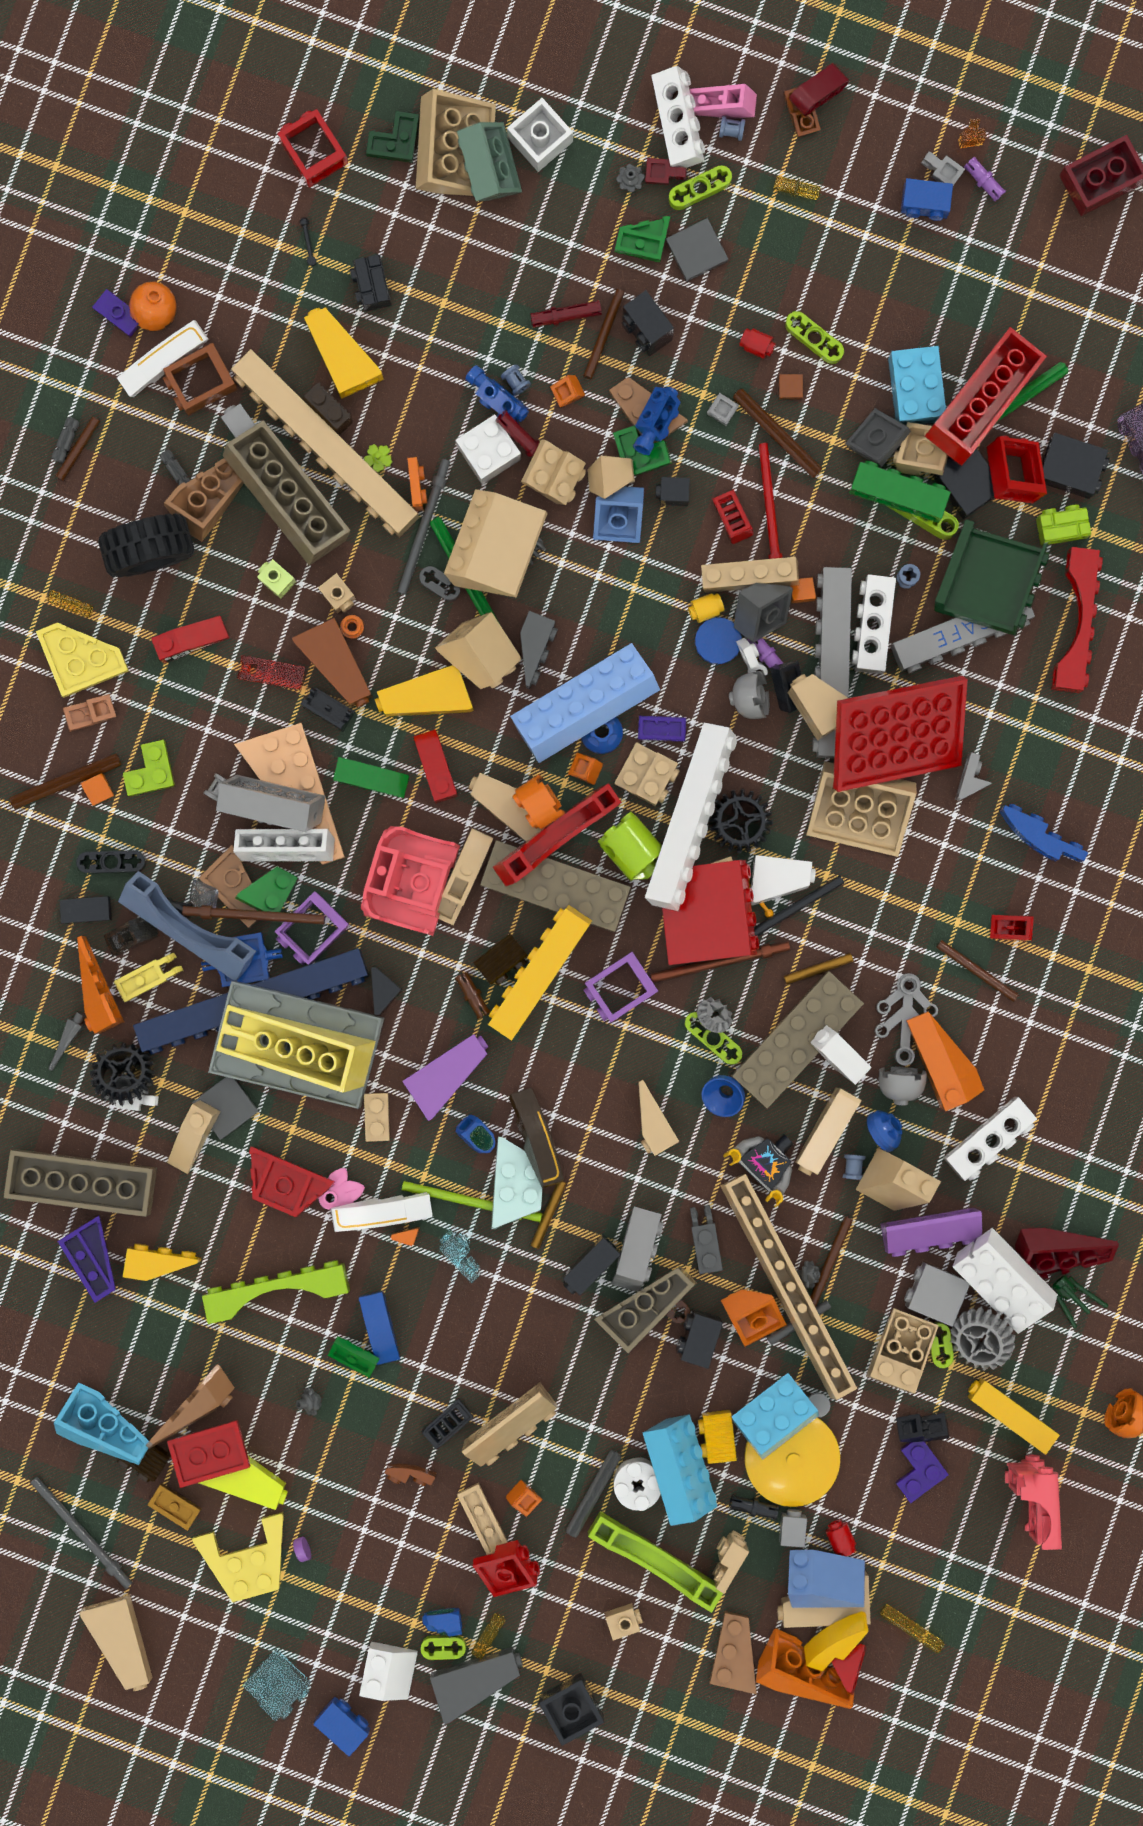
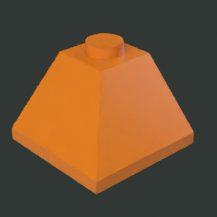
[721,1289,787,1347]

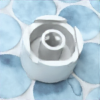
[614,1457,661,1511]

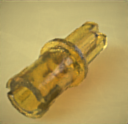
[773,175,821,200]

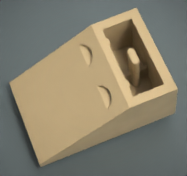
[866,1308,939,1394]

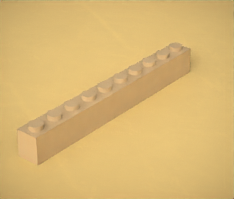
[231,349,419,538]
[720,1174,857,1400]

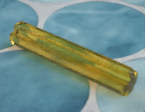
[880,1604,944,1653]

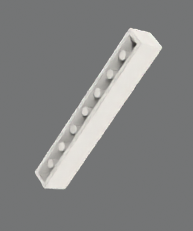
[645,723,737,911]

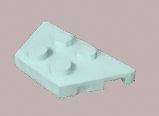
[491,1137,542,1229]

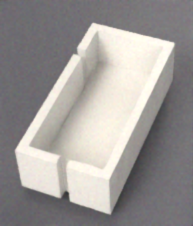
[953,1228,1058,1334]

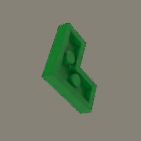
[613,425,672,477]

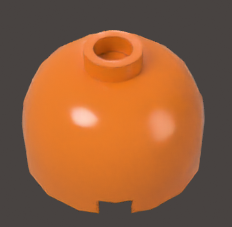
[129,281,177,331]
[1104,1388,1143,1438]

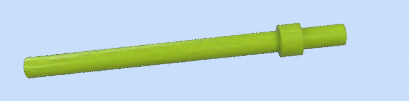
[402,1181,542,1222]

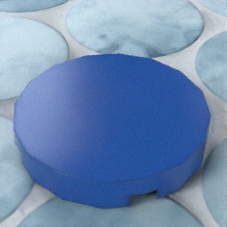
[695,617,742,665]

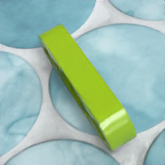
[669,165,732,210]
[785,311,844,364]
[685,1012,742,1065]

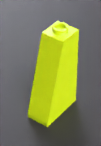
[199,1456,288,1510]

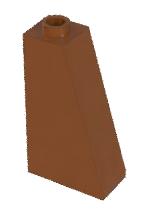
[292,618,373,708]

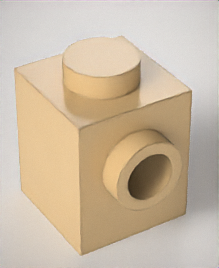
[318,573,356,614]
[605,1603,643,1640]

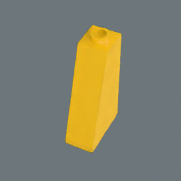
[304,308,384,399]
[375,665,474,717]
[968,1378,1060,1455]

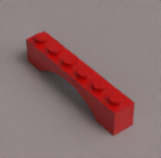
[1051,547,1103,693]
[493,783,622,886]

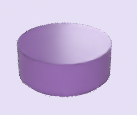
[293,1536,311,1562]

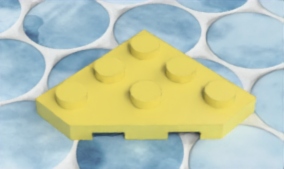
[36,623,129,698]

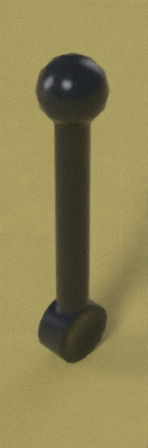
[300,217,317,266]

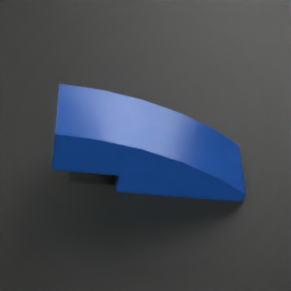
[359,1290,400,1365]

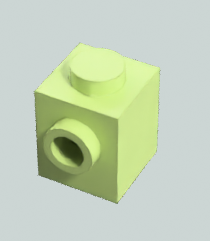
[257,559,296,599]

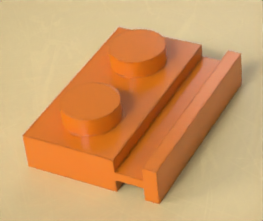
[407,457,427,511]

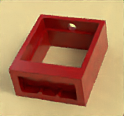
[277,109,348,187]
[986,435,1047,503]

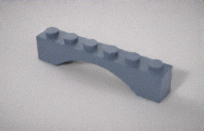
[118,871,256,981]

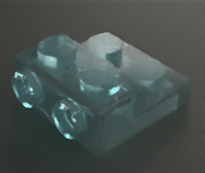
[438,1229,480,1283]
[242,1649,311,1721]

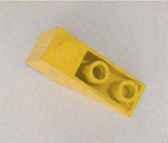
[123,1244,201,1281]

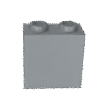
[904,1262,970,1327]

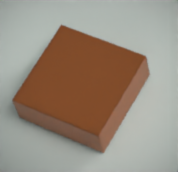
[779,374,803,399]

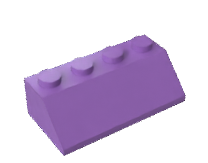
[880,1208,982,1257]

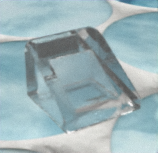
[189,880,219,908]

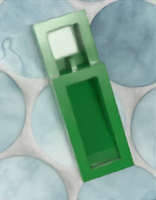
[333,757,409,799]

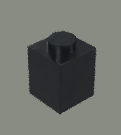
[656,477,690,506]

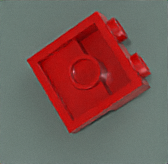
[472,1540,540,1597]

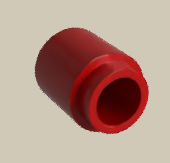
[739,328,776,359]
[825,1520,856,1557]

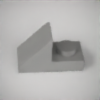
[955,752,992,801]

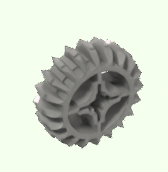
[950,1306,1016,1371]

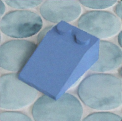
[788,1550,865,1608]

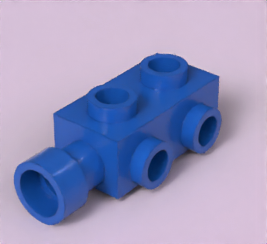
[465,365,529,422]
[633,387,681,455]

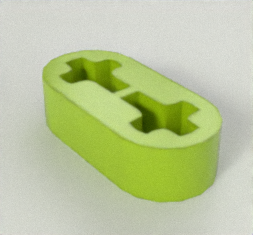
[930,1322,954,1368]
[420,1635,466,1660]

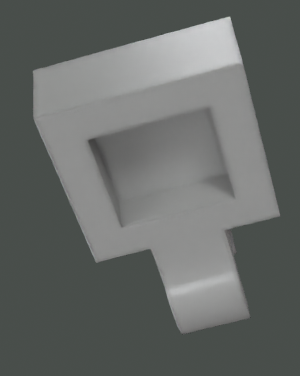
[921,152,965,186]

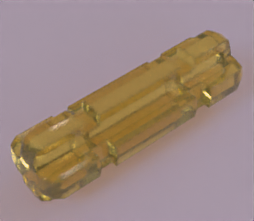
[47,590,94,618]
[471,1613,505,1659]

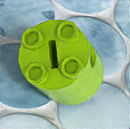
[598,812,662,882]

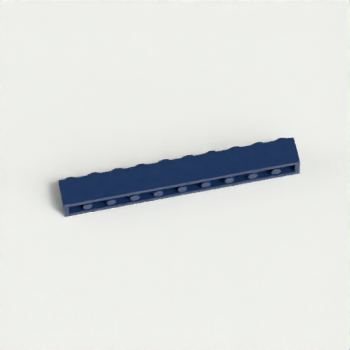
[133,948,369,1055]

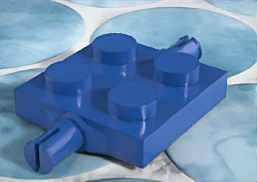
[201,933,283,987]

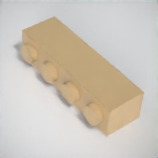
[701,557,799,593]

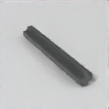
[566,1450,621,1538]

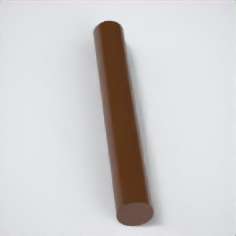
[55,416,100,481]

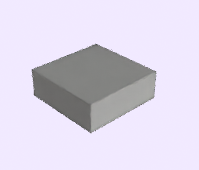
[707,393,739,426]

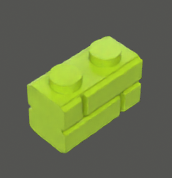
[1036,505,1091,546]

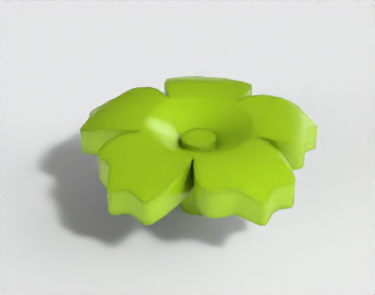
[364,444,393,473]

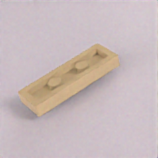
[457,1482,508,1555]

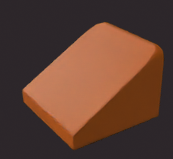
[550,375,585,408]
[790,577,816,603]
[568,753,603,785]
[81,773,114,806]
[391,1227,420,1246]
[506,1480,543,1517]

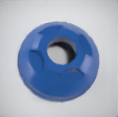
[581,717,623,754]
[702,1075,745,1117]
[867,1110,902,1152]

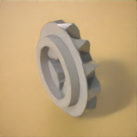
[697,997,733,1033]

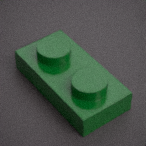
[327,1336,380,1378]

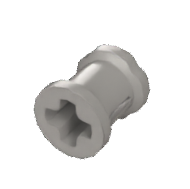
[203,773,226,801]

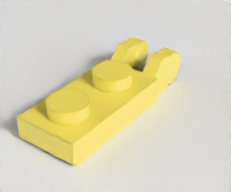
[114,953,183,1002]

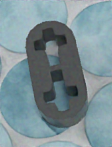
[420,566,460,602]

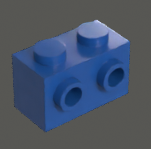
[900,178,953,221]
[313,1696,370,1757]

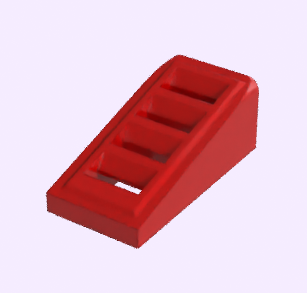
[712,489,753,544]

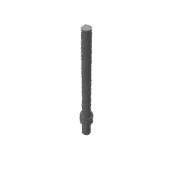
[397,459,450,595]
[30,1477,133,1589]

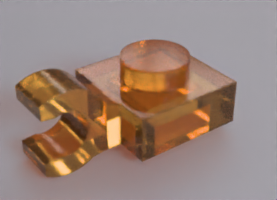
[958,118,986,149]

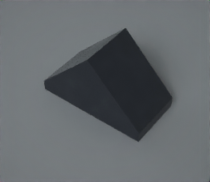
[371,967,403,1015]

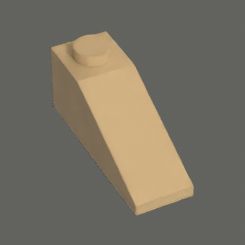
[638,1079,679,1156]
[167,1100,220,1174]

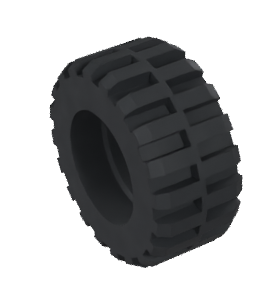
[98,513,195,578]

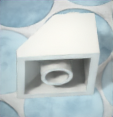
[359,1641,418,1701]

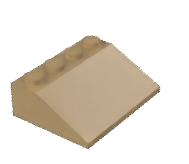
[416,89,496,196]
[444,489,547,598]
[806,761,917,857]
[462,1382,557,1467]

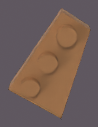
[609,377,688,443]
[199,845,258,928]
[709,1611,757,1694]

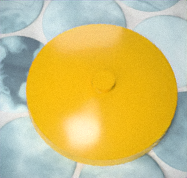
[744,1417,840,1507]

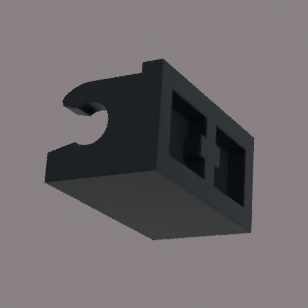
[301,687,355,732]

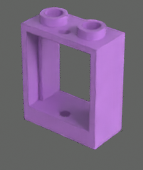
[275,891,350,965]
[584,952,658,1023]

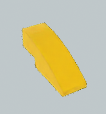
[804,1611,868,1671]

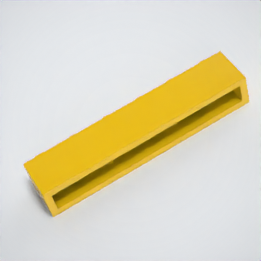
[488,905,592,1041]

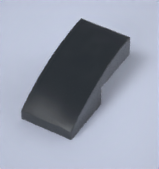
[60,896,112,924]
[896,1413,950,1442]

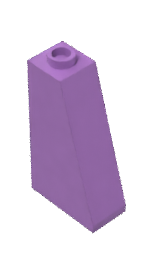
[402,1034,488,1121]

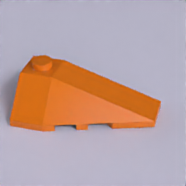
[77,936,124,1034]
[906,1011,984,1111]
[756,1628,854,1709]

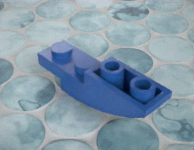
[999,804,1088,862]

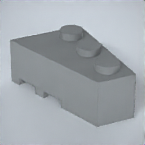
[611,1207,664,1292]

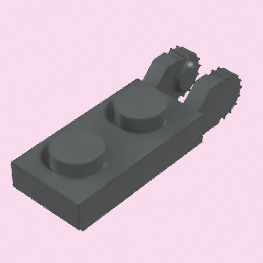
[690,1205,723,1274]

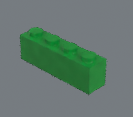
[849,461,951,523]

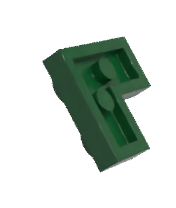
[366,111,419,163]

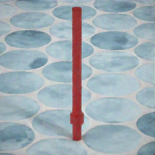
[758,443,783,559]

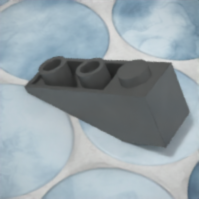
[520,611,558,690]

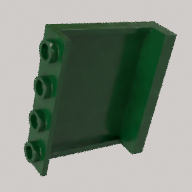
[934,519,1050,636]

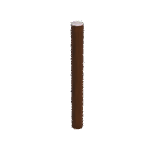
[583,289,625,379]
[936,940,1019,1002]
[810,1216,853,1307]

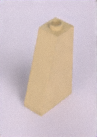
[468,773,544,842]
[795,1087,861,1176]
[777,1571,871,1628]
[79,1594,153,1691]

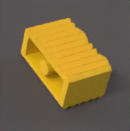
[698,1410,737,1464]

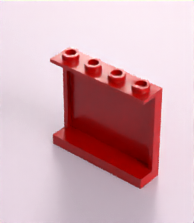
[662,860,759,965]

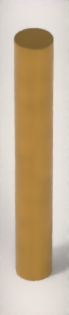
[784,953,854,985]
[531,1182,567,1249]

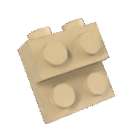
[893,422,948,476]
[521,440,586,505]
[614,742,680,806]
[712,1530,749,1594]

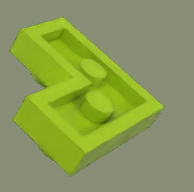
[123,740,175,797]

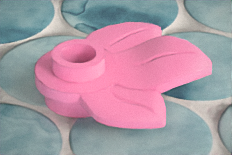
[318,1168,365,1210]

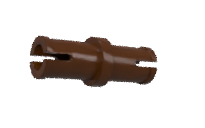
[454,971,491,1019]

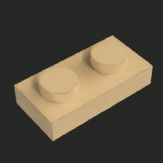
[364,1093,390,1142]

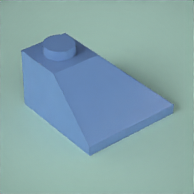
[593,486,644,543]

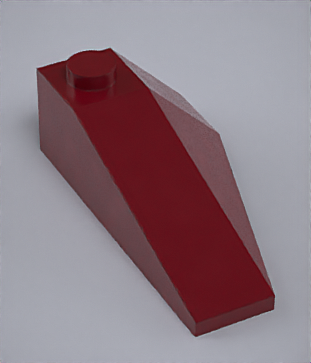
[1015,1228,1119,1280]

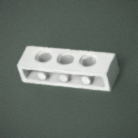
[651,66,705,168]
[851,575,896,674]
[233,829,335,861]
[943,1097,1037,1181]

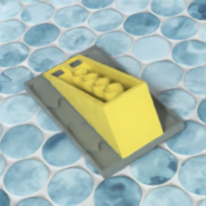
[208,981,384,1109]

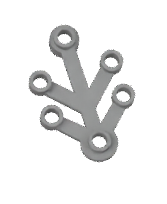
[874,973,938,1066]

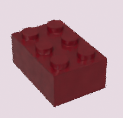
[1059,135,1143,216]

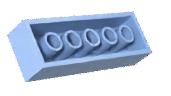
[510,643,660,763]

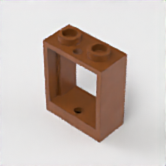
[163,343,238,416]

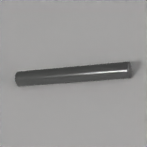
[766,1300,832,1346]

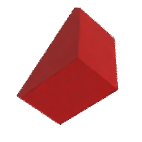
[990,915,1034,942]
[832,1644,866,1695]

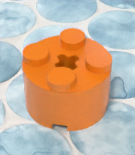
[512,774,565,830]

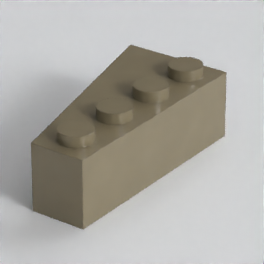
[594,1266,697,1353]

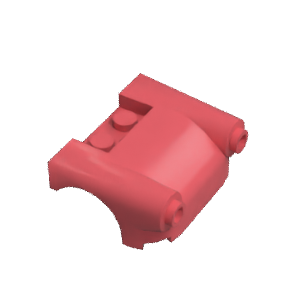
[361,826,460,936]
[1005,1454,1062,1550]

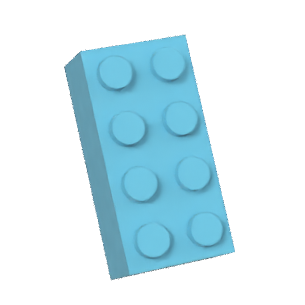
[643,1414,718,1526]

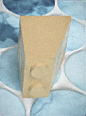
[435,612,522,689]
[788,674,848,741]
[856,1148,941,1211]

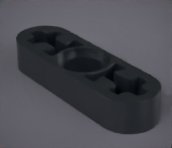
[76,850,147,874]

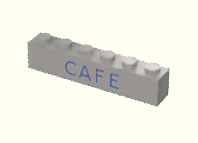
[890,607,1035,674]

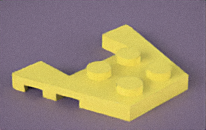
[192,1512,284,1602]

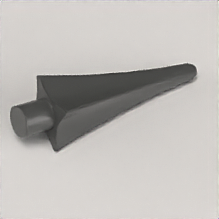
[49,1011,86,1071]

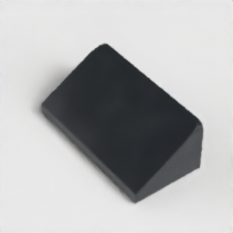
[770,660,801,713]

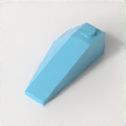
[54,1382,149,1465]

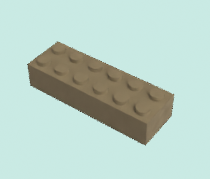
[222,420,351,566]
[480,840,631,933]
[731,971,864,1109]
[4,1149,157,1217]

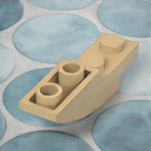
[437,828,493,925]

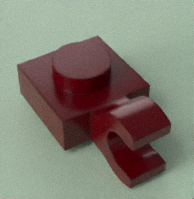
[645,158,687,185]

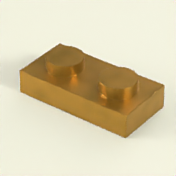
[148,1483,202,1531]

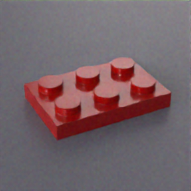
[167,1420,251,1488]

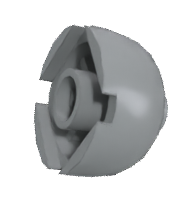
[729,671,770,719]
[878,1066,927,1105]

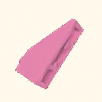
[681,84,757,119]

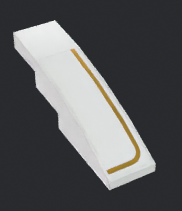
[117,320,209,397]
[331,1192,433,1232]

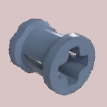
[719,116,745,141]
[501,365,531,396]
[896,564,920,589]
[842,1154,865,1180]

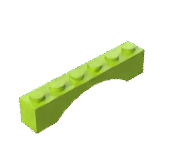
[202,1260,350,1324]
[588,1511,723,1613]

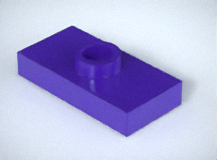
[92,289,139,337]
[638,716,686,742]

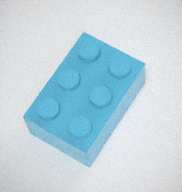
[888,346,946,426]
[732,1373,819,1460]

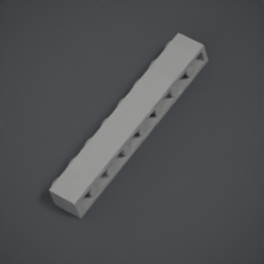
[812,567,852,758]

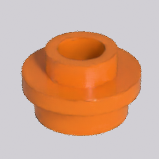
[340,615,364,639]

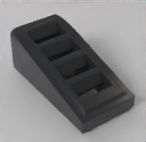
[421,1398,474,1450]

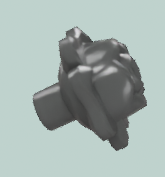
[616,164,645,193]
[796,1261,820,1288]
[296,1388,322,1416]

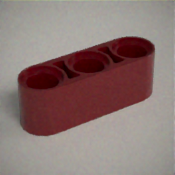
[789,63,850,116]

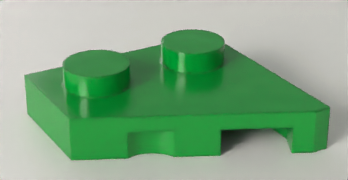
[615,216,670,263]
[235,866,298,912]

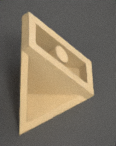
[587,456,635,499]

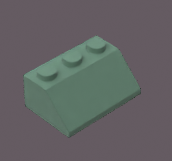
[457,122,522,201]

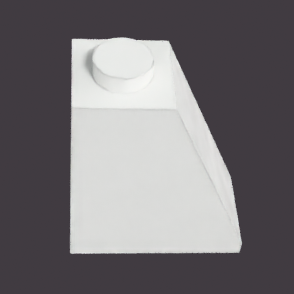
[751,855,816,906]
[810,1025,872,1085]

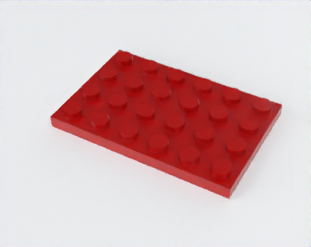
[833,676,968,792]

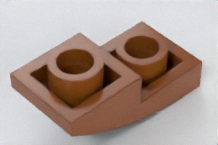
[783,87,821,137]
[384,1464,437,1486]

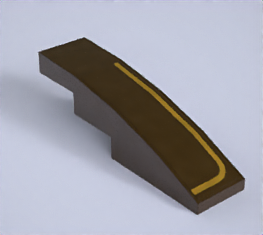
[509,1088,564,1188]

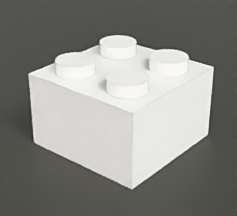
[507,98,573,172]
[456,414,521,485]

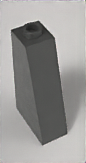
[430,1647,523,1725]

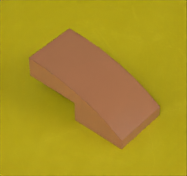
[63,694,116,732]

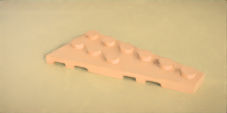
[234,723,345,865]

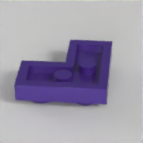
[895,1442,949,1503]

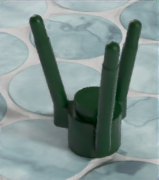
[1051,1275,1108,1329]

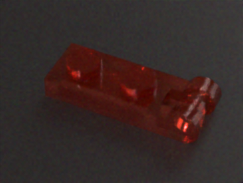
[237,655,306,691]

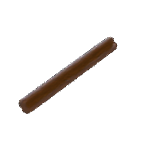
[733,388,822,478]
[9,754,121,809]

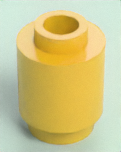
[688,593,725,623]

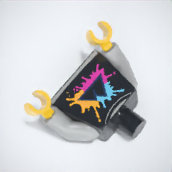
[723,1134,794,1207]

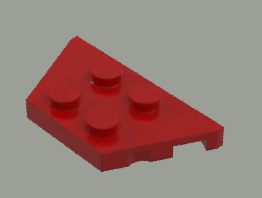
[249,1146,335,1217]

